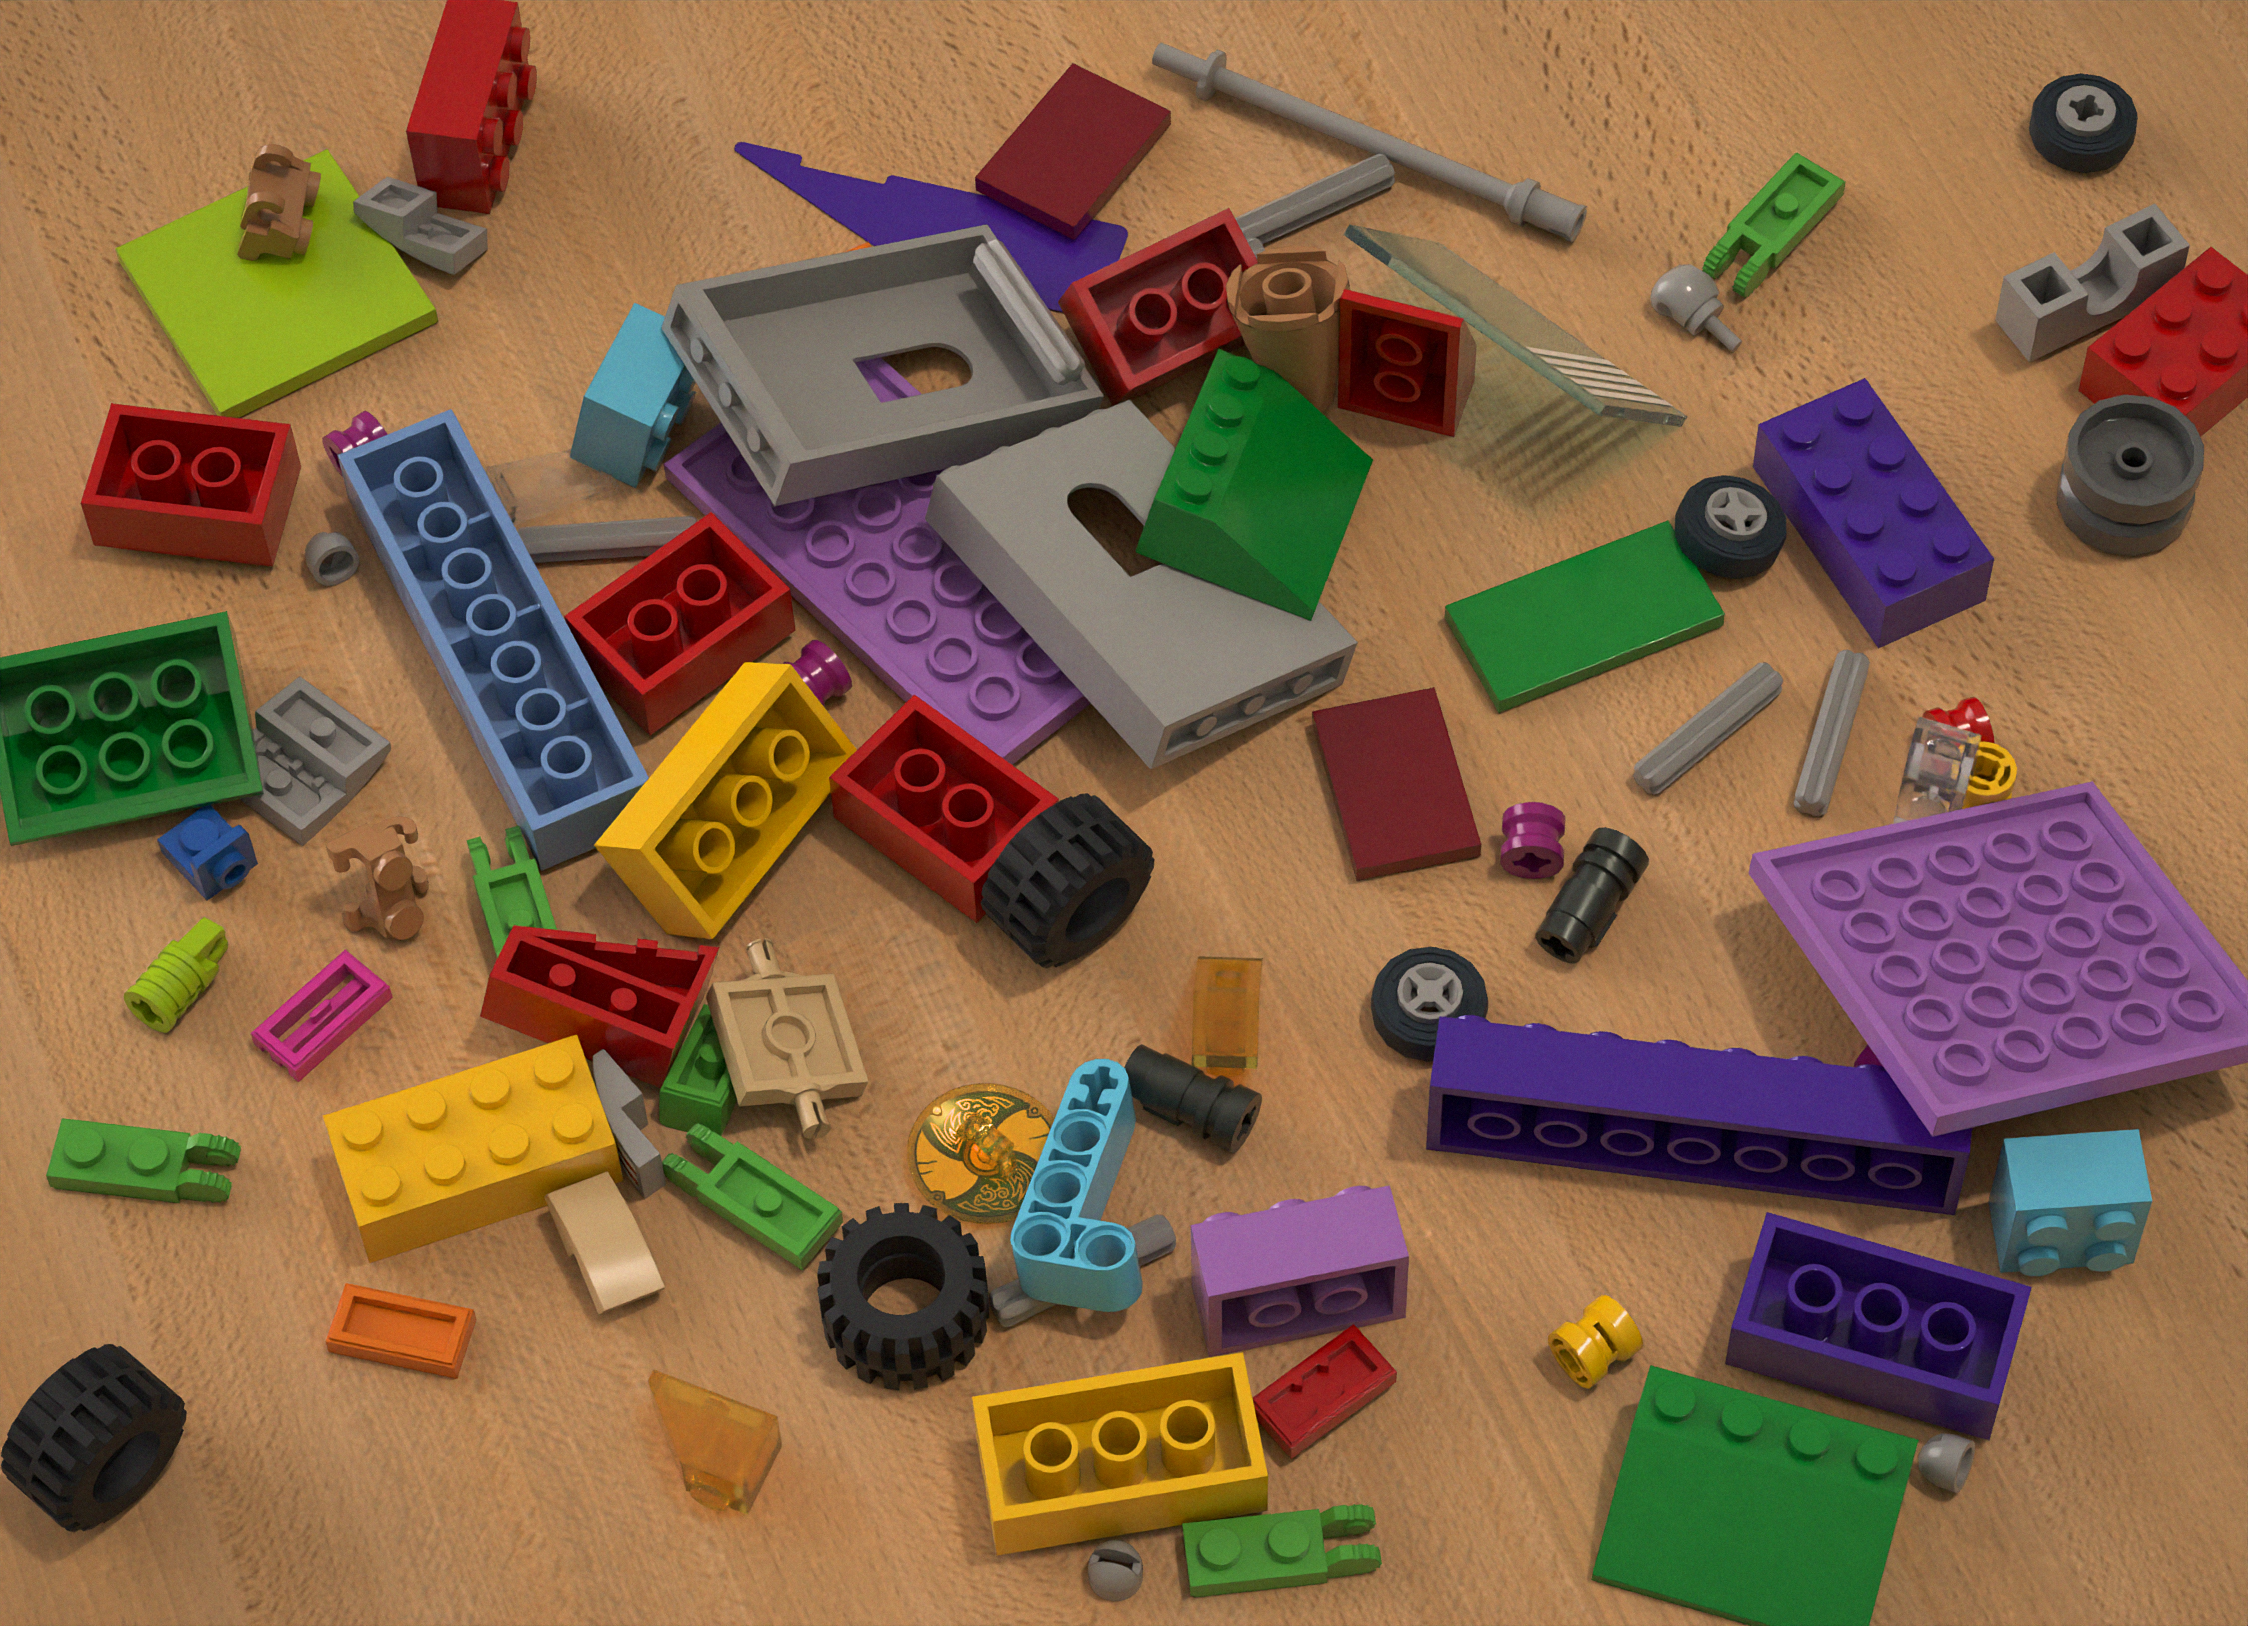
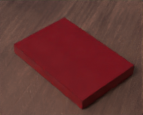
[975,63,1171,240]
[1312,687,1482,881]

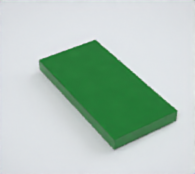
[1444,520,1725,713]

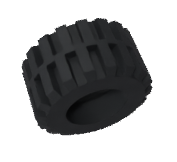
[981,793,1155,968]
[817,1203,989,1390]
[1,1344,187,1532]

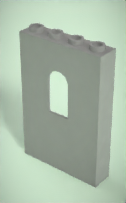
[661,225,1104,506]
[925,400,1358,769]

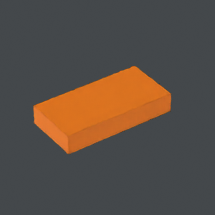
[326,1283,477,1379]

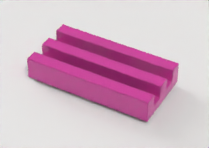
[251,949,393,1082]

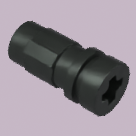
[1535,827,1649,963]
[1124,1044,1262,1153]

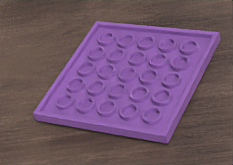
[1749,781,2248,1137]

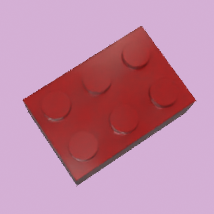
[406,0,537,214]
[1058,208,1258,406]
[2078,247,2248,437]
[80,403,301,567]
[564,512,796,736]
[829,694,1059,923]

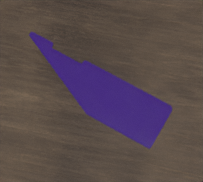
[734,142,1128,312]

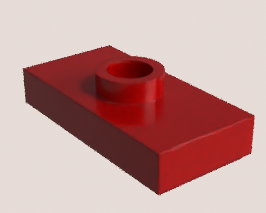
[1252,1324,1397,1459]

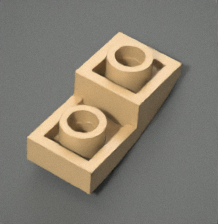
[544,1171,665,1315]

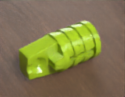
[123,917,228,1033]

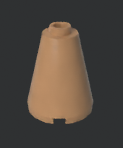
[1226,245,1350,412]

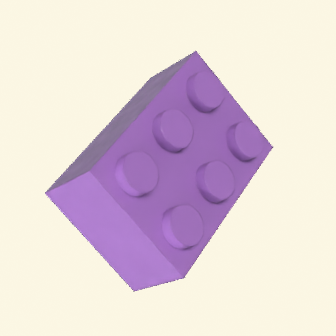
[1191,1185,1409,1357]

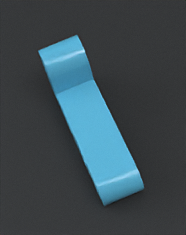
[1010,1059,1143,1312]

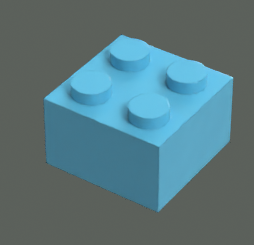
[569,303,696,488]
[1988,1129,2152,1276]

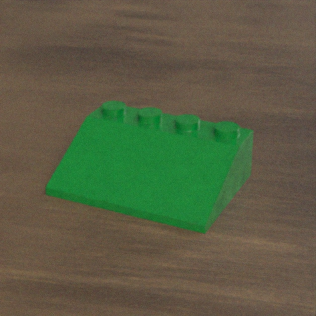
[1135,349,1373,621]
[0,611,264,846]
[1591,1365,1918,1626]

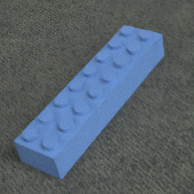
[338,409,649,871]

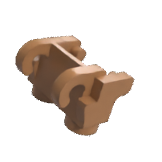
[238,144,321,261]
[326,816,429,940]

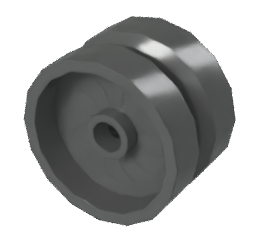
[2057,395,2204,556]

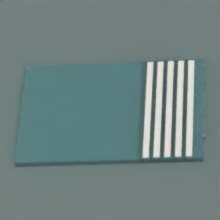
[1343,224,1688,427]

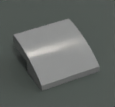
[240,676,391,846]

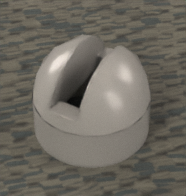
[305,532,359,586]
[1918,1433,1975,1493]
[1088,1540,1143,1601]

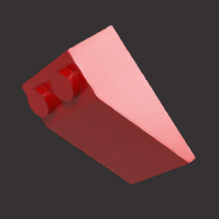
[1338,289,1477,437]

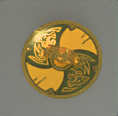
[907,1083,1055,1224]

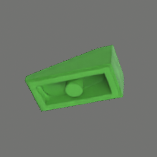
[659,1004,737,1136]

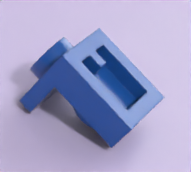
[157,805,258,900]

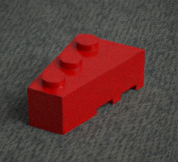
[480,925,720,1088]

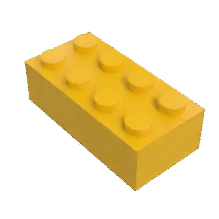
[594,662,857,939]
[323,1035,623,1263]
[972,1352,1268,1556]

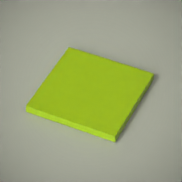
[115,149,438,418]

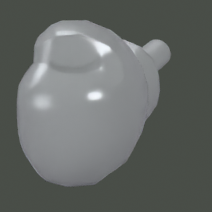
[1650,264,1742,352]

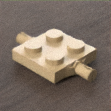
[706,938,869,1139]

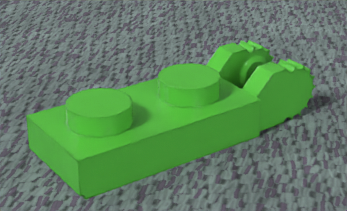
[1702,153,1846,298]
[466,826,557,958]
[46,1118,241,1203]
[662,1123,843,1270]
[1182,1504,1382,1598]

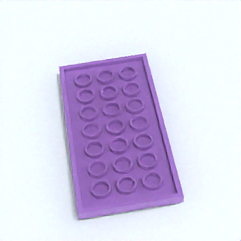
[664,357,1091,764]

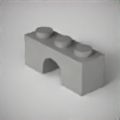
[1995,204,2190,363]

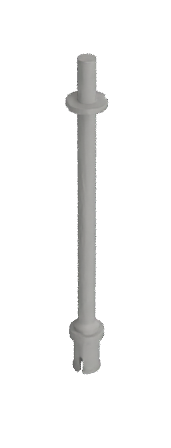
[1152,43,1587,242]

